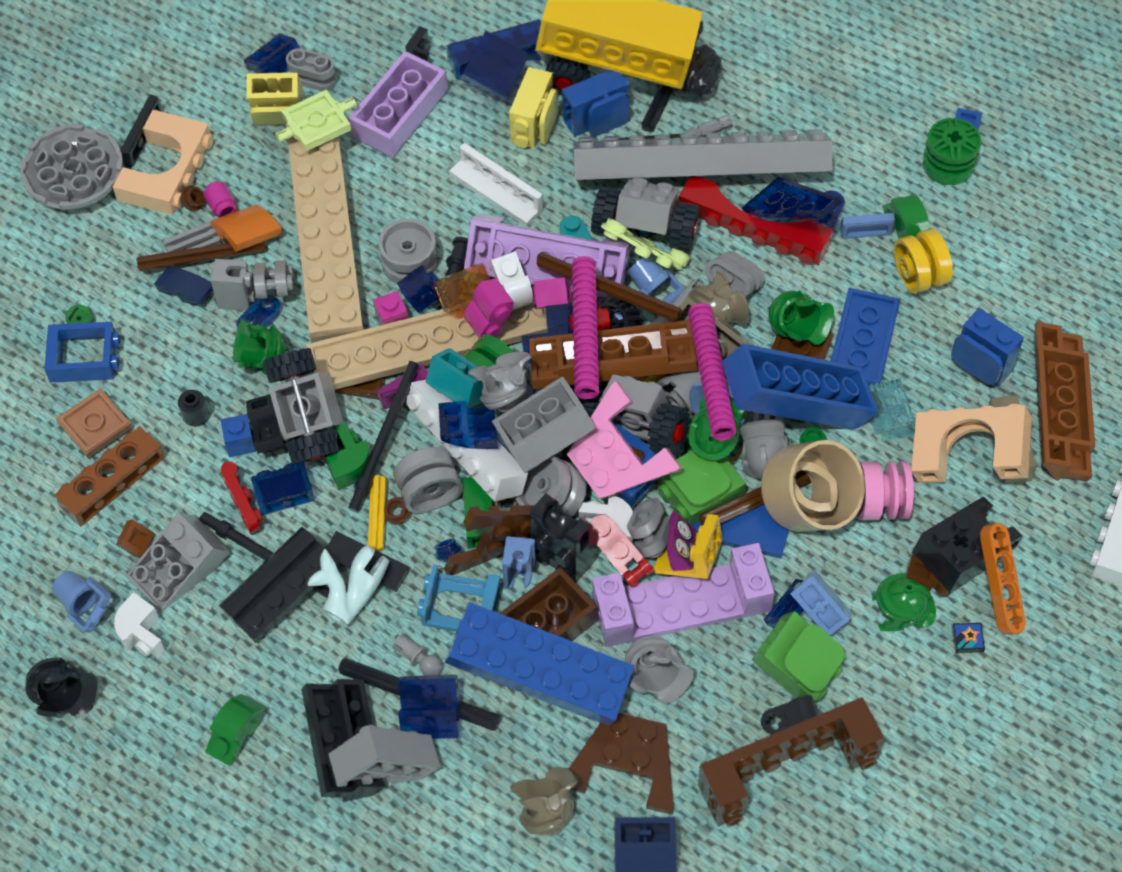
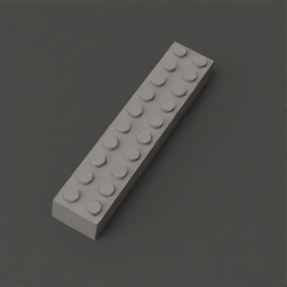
[573,129,832,180]

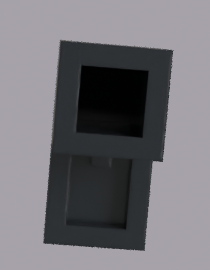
[246,394,286,454]

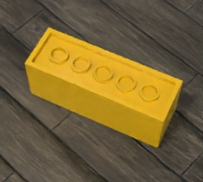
[536,0,703,89]

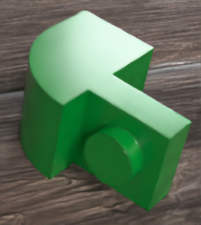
[882,194,930,239]
[326,423,370,490]
[205,694,265,766]

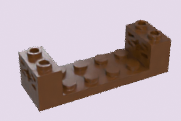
[698,697,885,827]

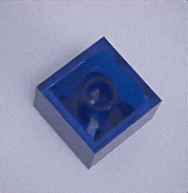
[460,30,530,102]

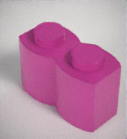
[464,278,514,338]

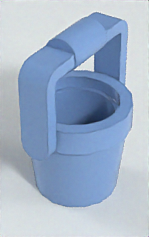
[627,257,683,304]
[52,571,111,631]

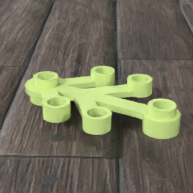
[601,218,691,270]

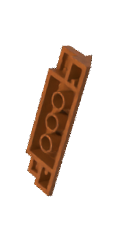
[529,320,697,389]
[1035,321,1095,481]

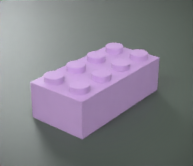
[348,51,448,158]

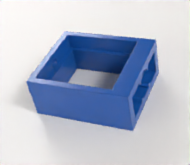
[45,322,121,383]

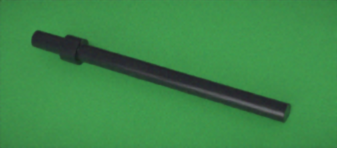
[348,361,419,512]
[199,512,329,598]

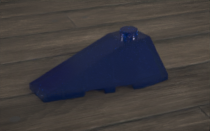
[741,176,842,221]

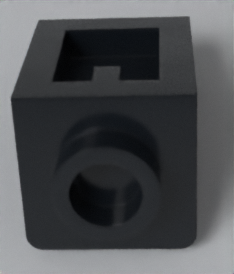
[405,26,430,63]

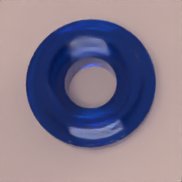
[434,538,462,562]

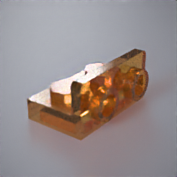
[433,263,489,315]

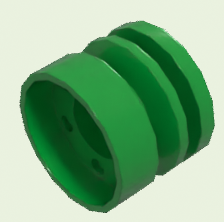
[922,118,981,185]

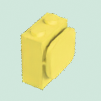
[509,67,558,148]
[247,73,305,125]

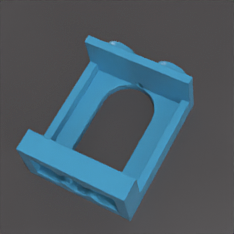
[417,564,501,632]

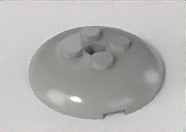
[20,124,123,210]

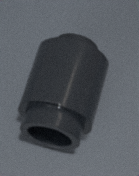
[178,390,209,426]

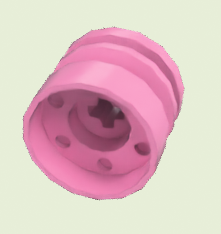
[857,461,914,520]

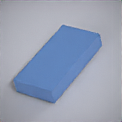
[840,213,895,239]

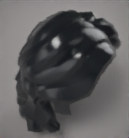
[671,44,722,101]

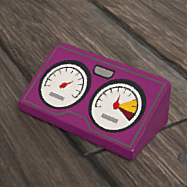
[667,511,697,571]

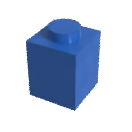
[220,414,256,457]

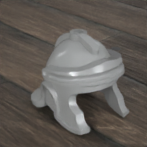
[468,352,532,412]
[739,420,788,480]
[625,636,695,703]

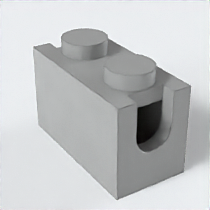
[211,259,256,311]

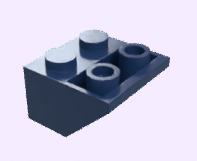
[614,817,676,872]

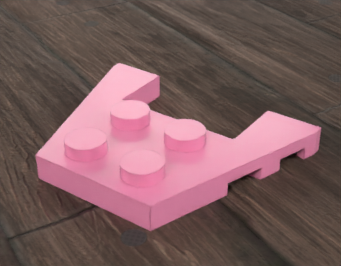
[567,381,682,499]

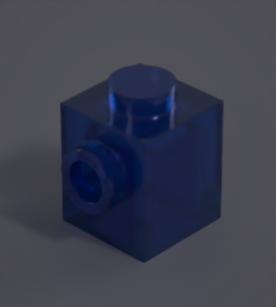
[397,265,444,313]

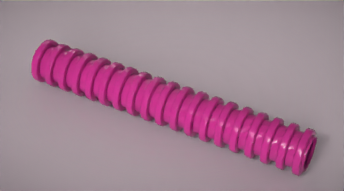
[572,256,599,399]
[688,303,736,440]

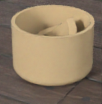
[761,440,865,532]

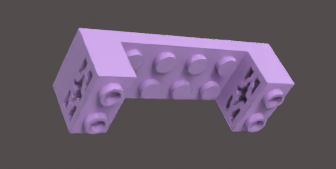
[464,214,632,298]
[592,543,774,647]

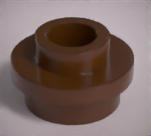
[180,186,205,211]
[384,497,411,525]

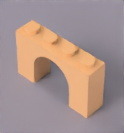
[113,110,213,215]
[911,404,1032,483]

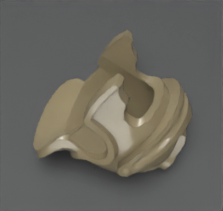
[688,271,749,327]
[510,767,578,835]

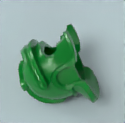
[768,290,834,345]
[233,319,289,373]
[688,397,744,461]
[872,572,936,631]

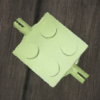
[275,90,357,151]

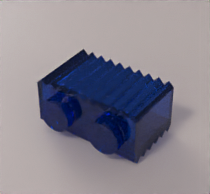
[251,462,315,516]

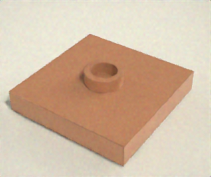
[56,388,133,459]

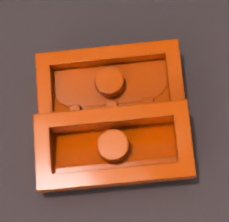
[210,204,282,252]

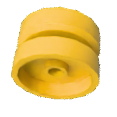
[894,228,953,294]

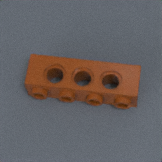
[54,426,165,527]

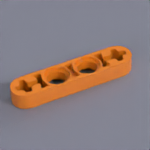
[980,523,1026,635]

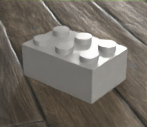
[492,376,596,473]

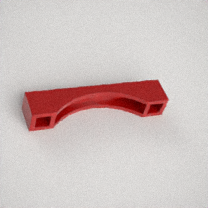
[679,176,833,266]

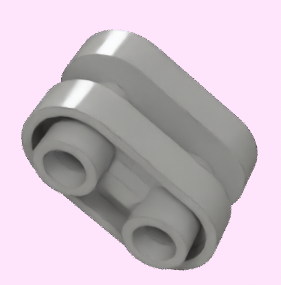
[286,48,336,91]
[705,251,765,297]
[254,260,294,299]
[627,498,670,558]

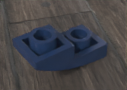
[154,267,213,305]

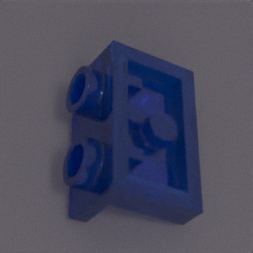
[243,33,300,74]

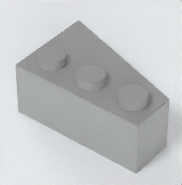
[329,725,440,786]

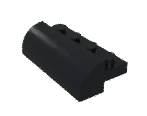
[218,527,339,643]
[301,679,385,802]

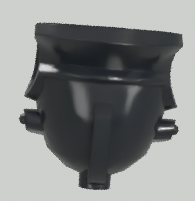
[25,657,98,717]

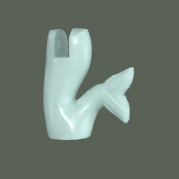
[308,545,390,626]

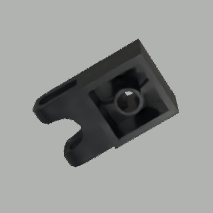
[530,493,597,583]
[912,497,1023,593]

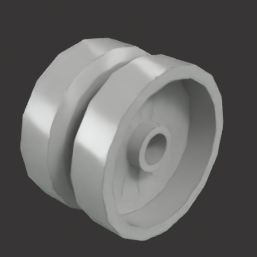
[378,218,438,286]
[393,447,463,514]
[515,456,586,517]

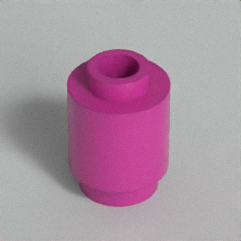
[203,182,237,218]

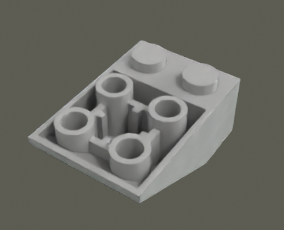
[126,512,230,612]

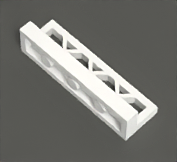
[449,143,543,227]

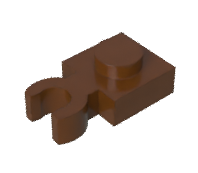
[905,555,950,597]

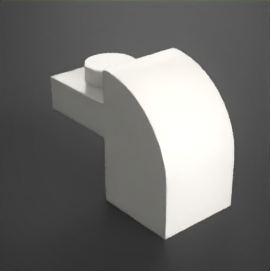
[489,251,533,311]
[579,495,633,544]
[114,592,165,659]

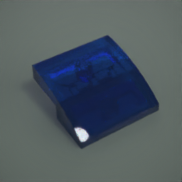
[438,401,498,449]
[398,674,460,739]

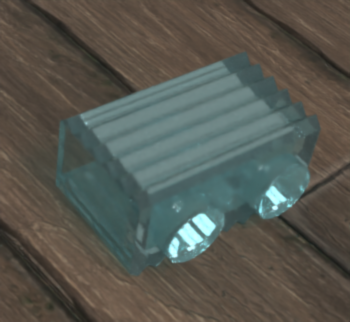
[869,379,916,442]

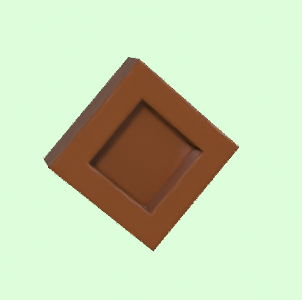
[116,519,154,558]

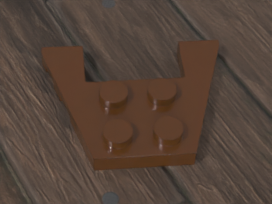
[444,505,534,575]
[568,713,673,815]

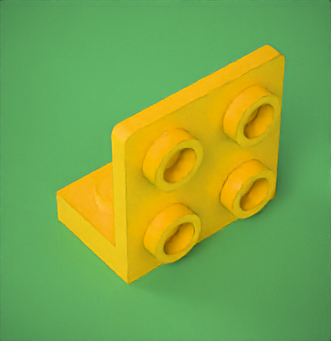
[653,514,723,579]

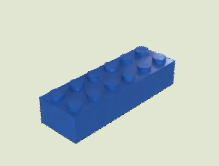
[722,344,878,429]
[445,602,634,726]

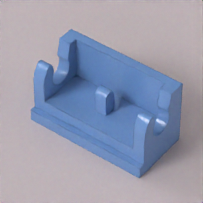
[502,536,536,589]
[790,569,852,636]

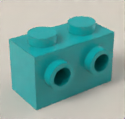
[426,348,483,410]

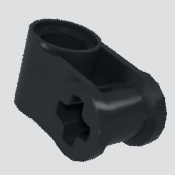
[760,695,818,735]

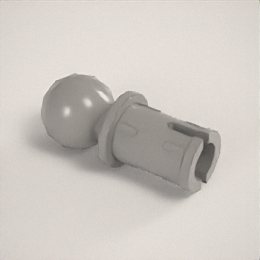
[392,633,442,677]

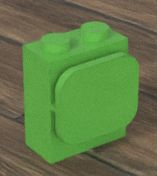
[657,451,746,526]
[751,611,846,702]

